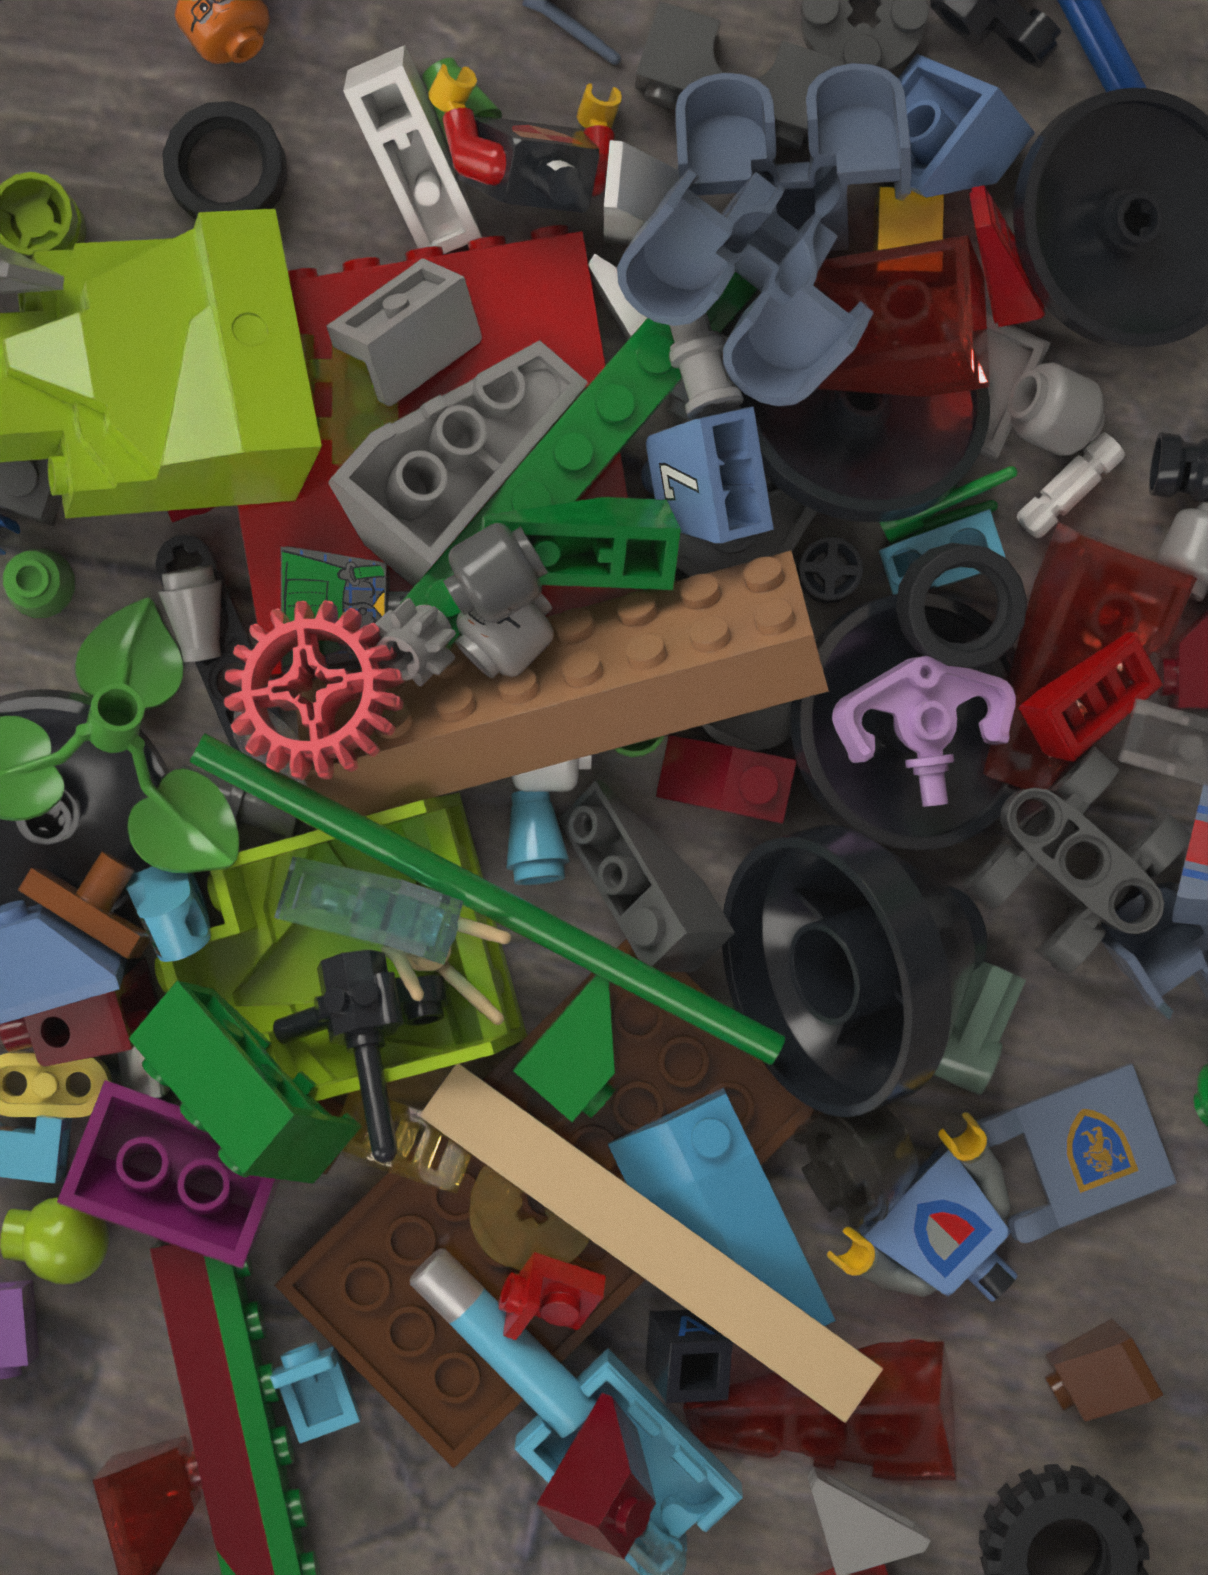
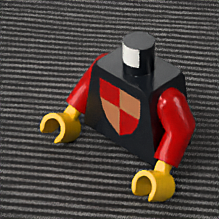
[428,64,622,213]

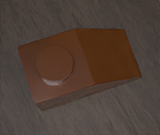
[1044,1318,1163,1422]

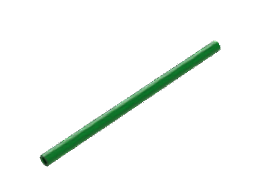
[189,733,785,1065]

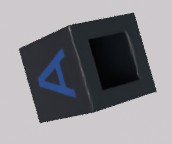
[645,1310,733,1403]

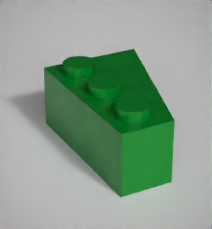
[129,981,362,1184]

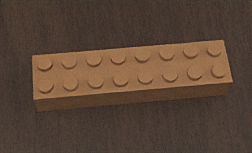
[296,551,829,816]

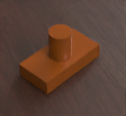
[18,851,150,959]

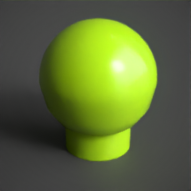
[1,1197,109,1285]

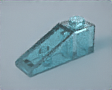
[274,856,464,965]

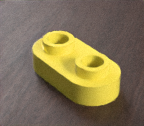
[0,1051,112,1118]

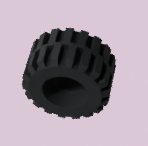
[978,1464,1150,1575]

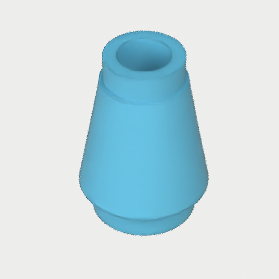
[506,791,570,885]

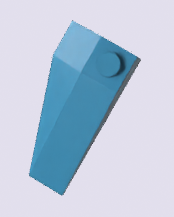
[608,1088,836,1326]

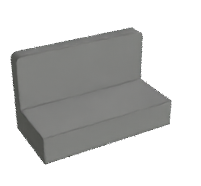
[326,258,482,406]

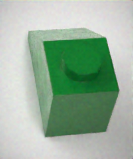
[513,974,616,1122]

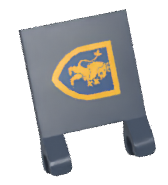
[975,1063,1177,1243]

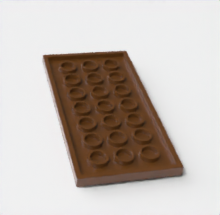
[274,938,817,1469]

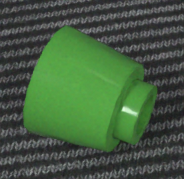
[3,548,75,618]

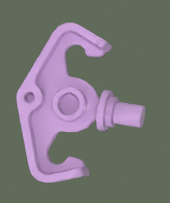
[832,656,1016,807]

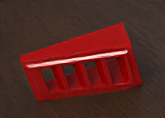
[969,185,1046,328]
[1019,632,1163,762]

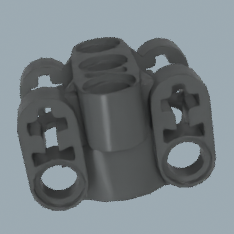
[962,747,1192,975]

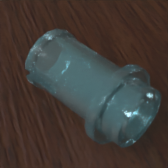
[628,1517,686,1575]

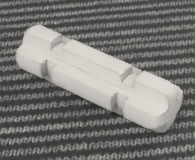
[1017,432,1125,538]

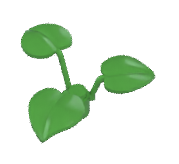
[0,598,239,873]

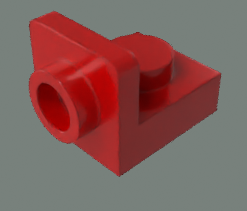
[499,1252,606,1340]

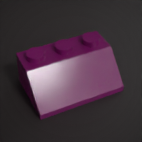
[57,1080,280,1269]

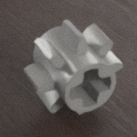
[375,598,456,686]

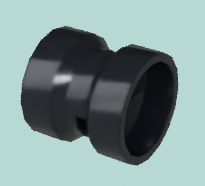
[1149,432,1208,502]

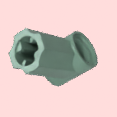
[933,961,1026,1095]

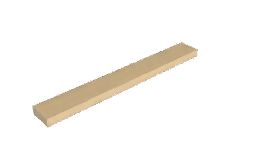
[419,1064,883,1423]

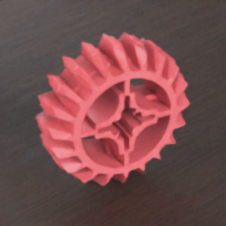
[224,600,404,780]

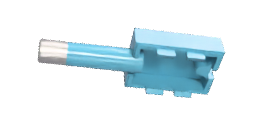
[410,1249,743,1575]

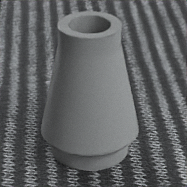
[158,565,222,662]

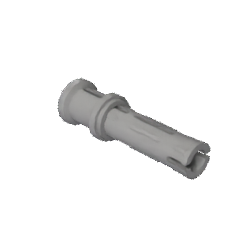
[669,312,744,420]

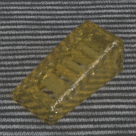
[339,1090,472,1194]

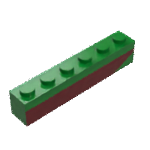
[149,1241,321,1575]

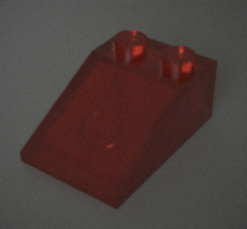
[813,235,990,397]

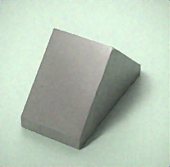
[807,1466,931,1575]

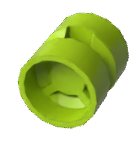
[0,172,86,259]

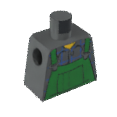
[281,547,410,674]

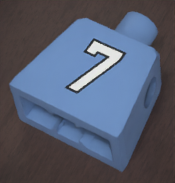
[641,407,774,543]

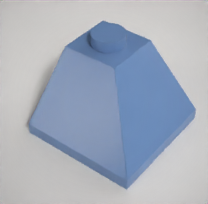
[893,54,1035,198]
[0,900,128,1024]

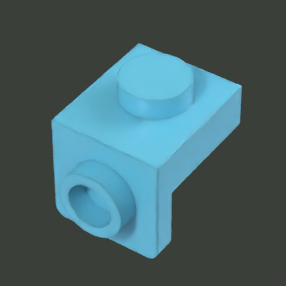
[270,1342,362,1444]

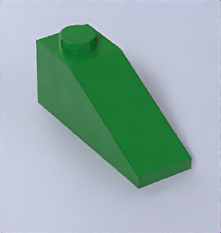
[481,497,681,590]

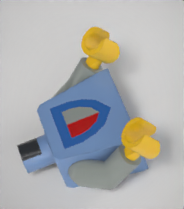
[827,1112,1018,1302]

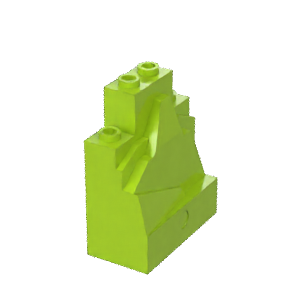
[0,209,322,519]
[155,792,527,1101]

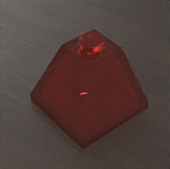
[92,1436,202,1575]

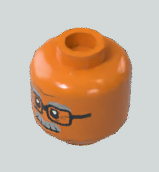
[174,0,270,64]

